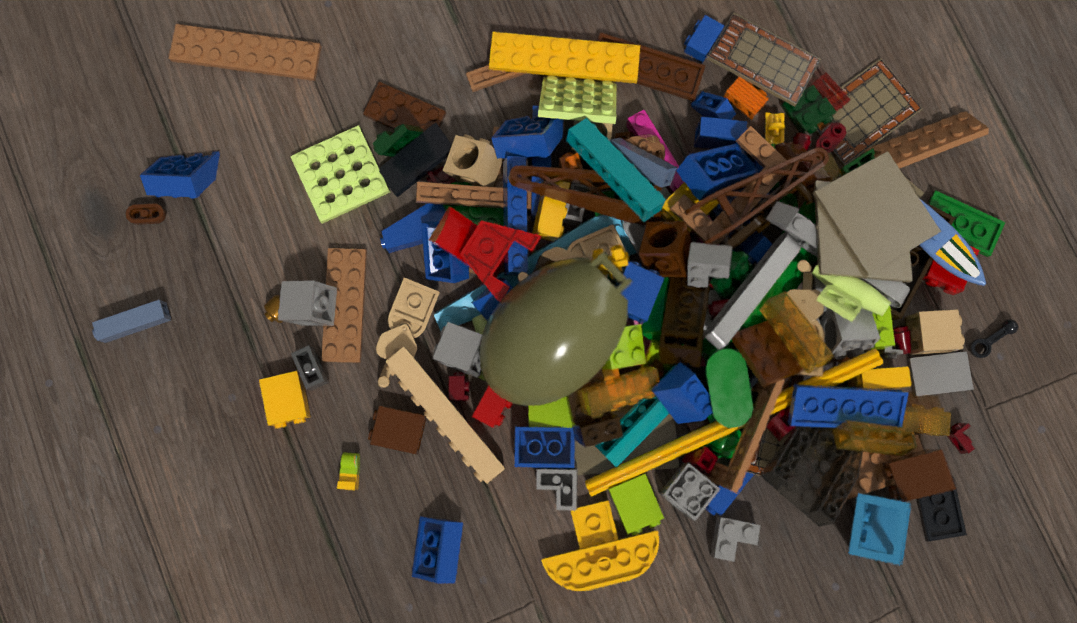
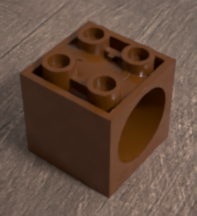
[639,221,693,277]

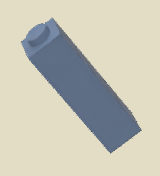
[610,138,677,188]
[92,300,171,343]

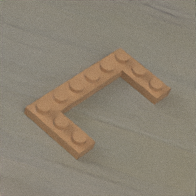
[670,126,792,245]
[701,380,785,493]

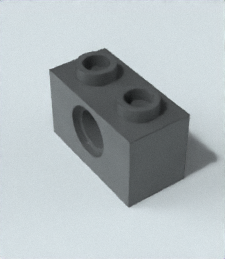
[291,345,329,391]

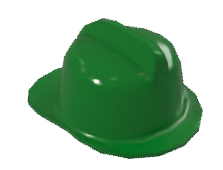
[699,430,742,458]

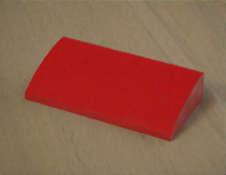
[429,206,504,278]

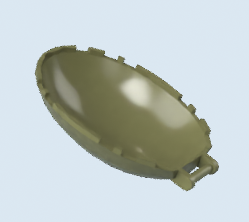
[479,252,633,406]

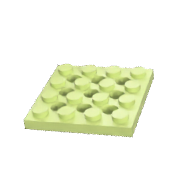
[538,76,617,124]
[290,125,390,224]

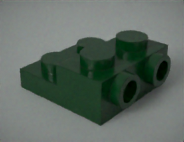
[781,85,836,135]
[372,124,423,157]
[710,251,754,300]

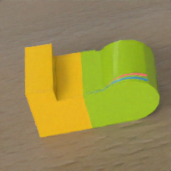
[337,452,360,490]

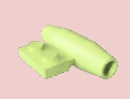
[812,264,891,322]

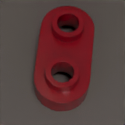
[814,122,846,155]

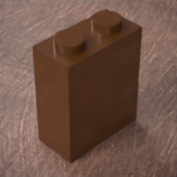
[368,406,427,455]

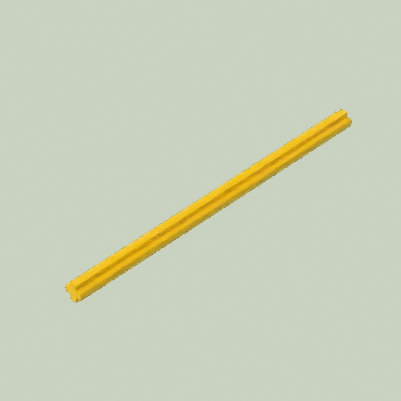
[585,349,883,497]

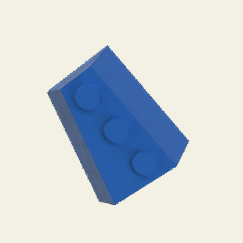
[491,116,564,159]
[140,151,220,199]

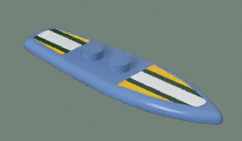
[919,198,986,286]

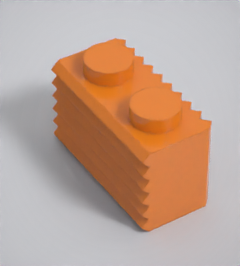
[723,77,769,120]

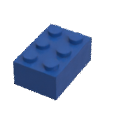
[514,427,575,468]

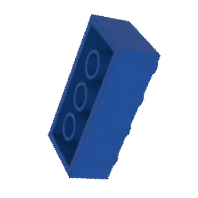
[676,143,760,201]

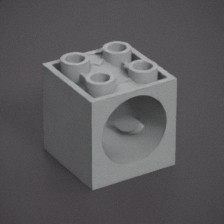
[278,281,337,326]
[820,308,880,360]
[433,322,483,378]
[659,463,720,521]

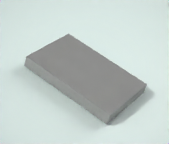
[908,351,974,397]

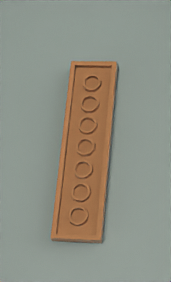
[169,24,322,81]

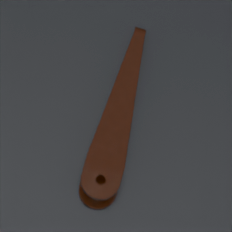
[684,147,829,245]
[508,165,662,225]

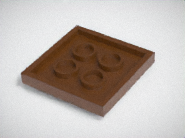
[731,317,812,387]

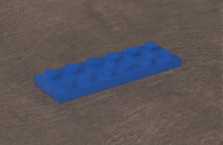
[788,385,909,430]

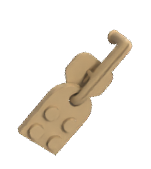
[518,224,629,283]
[783,260,825,376]
[376,278,440,388]

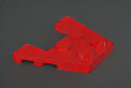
[460,221,542,302]

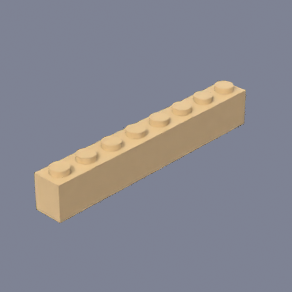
[385,346,505,484]

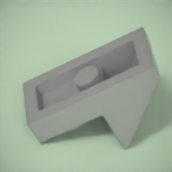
[766,202,812,240]

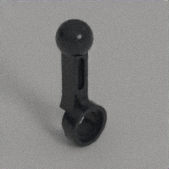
[970,319,1019,358]

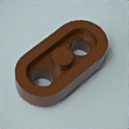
[126,204,166,225]

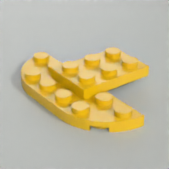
[541,500,659,591]

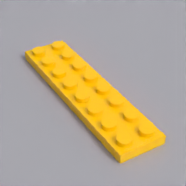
[489,32,640,83]

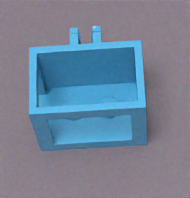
[849,493,911,565]

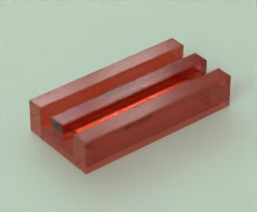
[811,72,851,112]

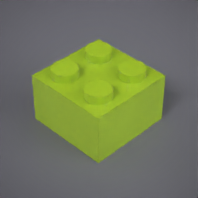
[602,324,646,370]

